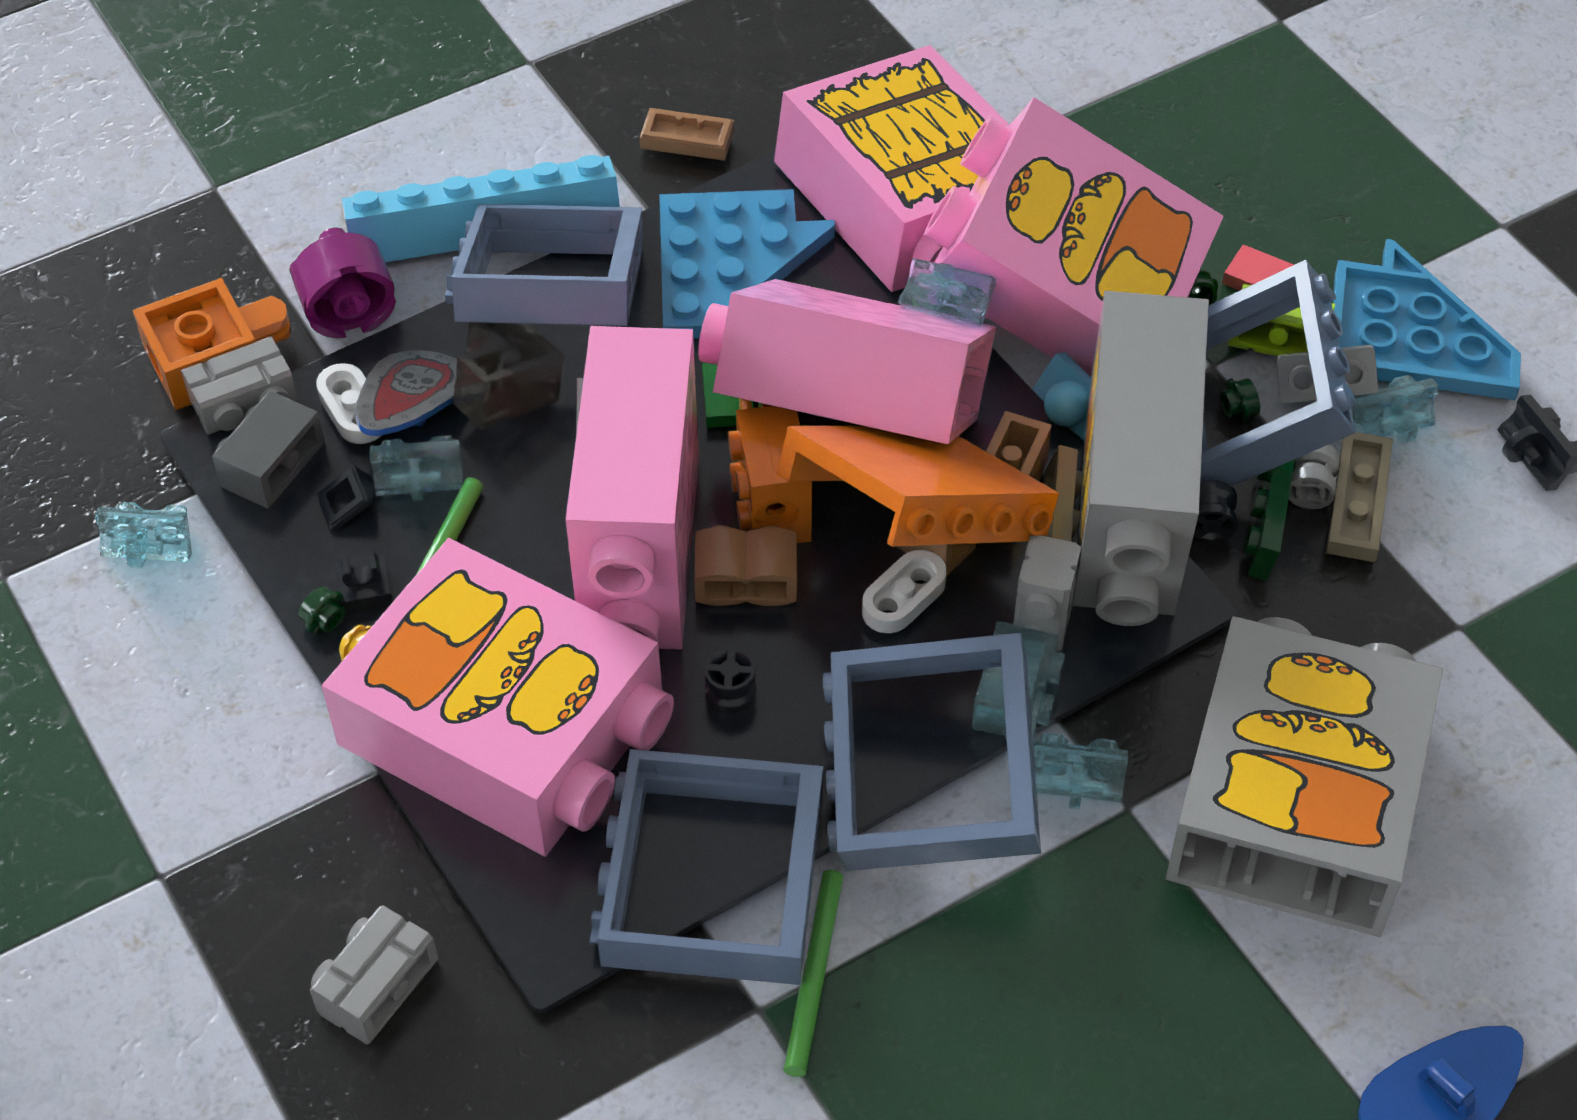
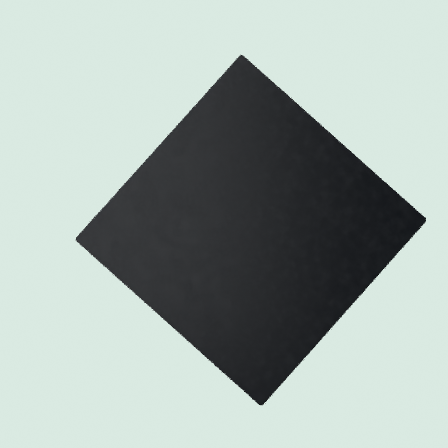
[160,151,1237,1014]

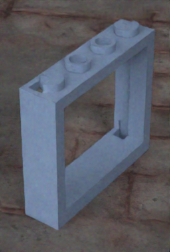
[445,204,643,326]
[1200,260,1357,486]
[823,633,1041,871]
[590,749,823,985]

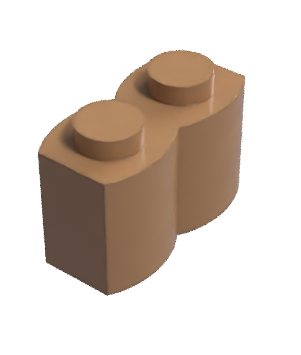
[695,525,797,606]

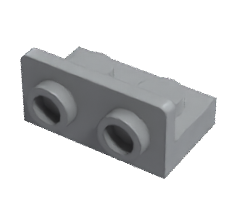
[1276,345,1379,404]

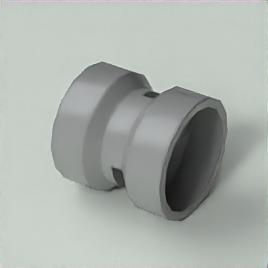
[1289,445,1340,509]

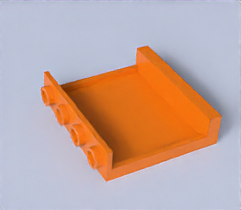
[776,426,1059,547]

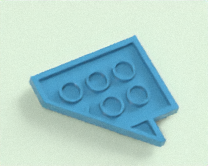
[1332,239,1521,401]

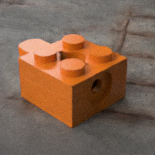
[132,278,291,410]
[728,398,812,543]

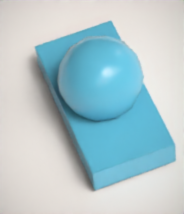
[1032,352,1091,442]

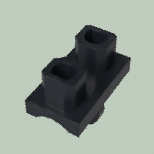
[1497,395,1577,491]

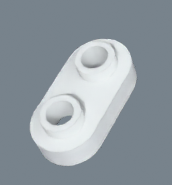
[316,363,380,444]
[862,550,946,633]

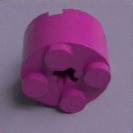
[289,227,396,339]

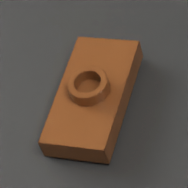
[639,108,734,161]

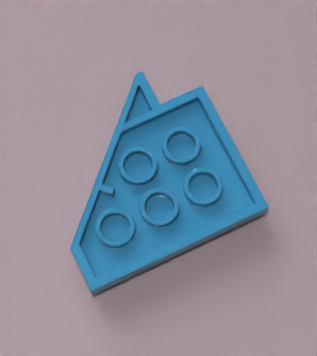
[659,189,835,338]

